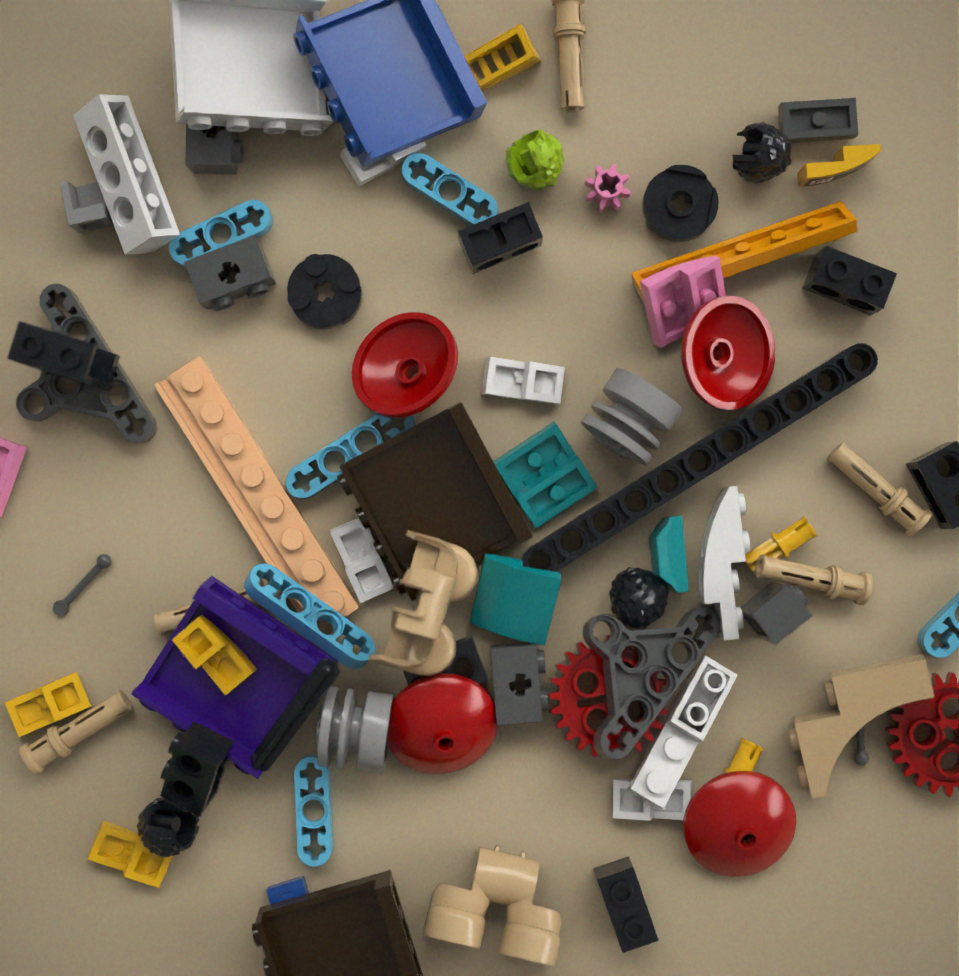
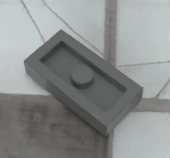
[778,98,858,143]

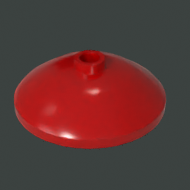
[681,296,775,410]
[352,312,458,418]
[386,674,498,774]
[683,771,796,877]

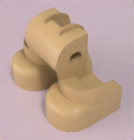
[369,530,478,676]
[422,845,563,967]

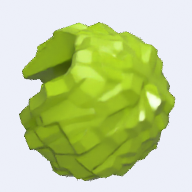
[505,129,565,191]

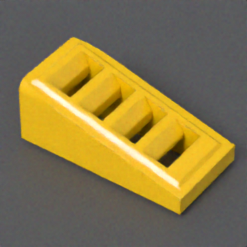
[464,23,541,91]

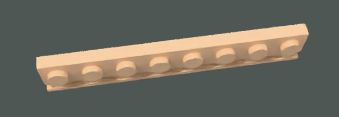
[154,356,360,632]

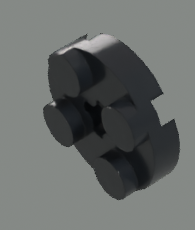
[642,165,719,242]
[287,254,363,330]

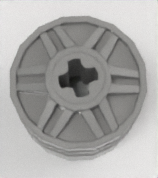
[580,368,683,466]
[315,686,394,774]

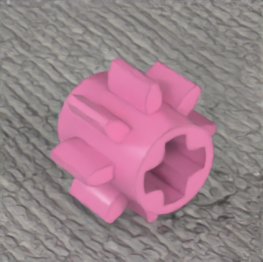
[584,164,631,212]

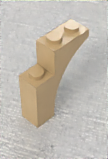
[788,654,934,799]

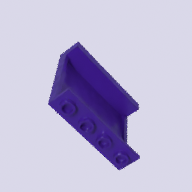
[131,576,338,779]

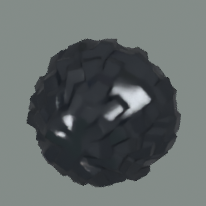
[732,121,792,183]
[609,567,669,628]
[136,797,199,858]

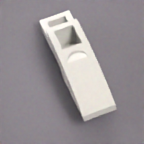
[698,486,750,641]
[628,655,738,809]

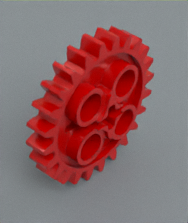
[548,635,671,757]
[885,672,959,797]

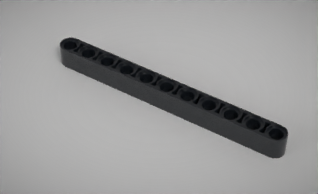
[522,343,878,572]

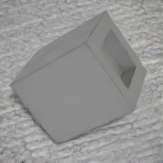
[60,181,114,233]

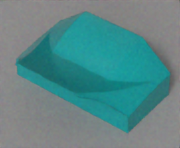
[649,516,689,593]

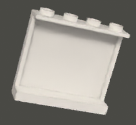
[168,0,334,136]

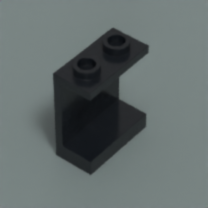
[7,321,120,392]

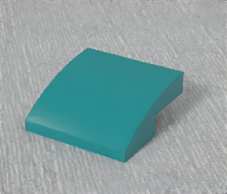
[493,422,598,528]
[470,553,562,646]

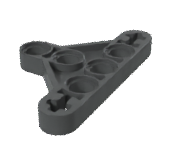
[16,284,157,443]
[582,607,720,759]

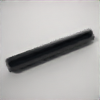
[251,658,340,772]

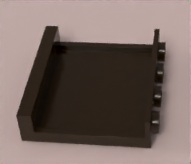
[337,401,533,601]
[252,870,423,976]

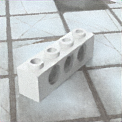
[73,94,180,255]

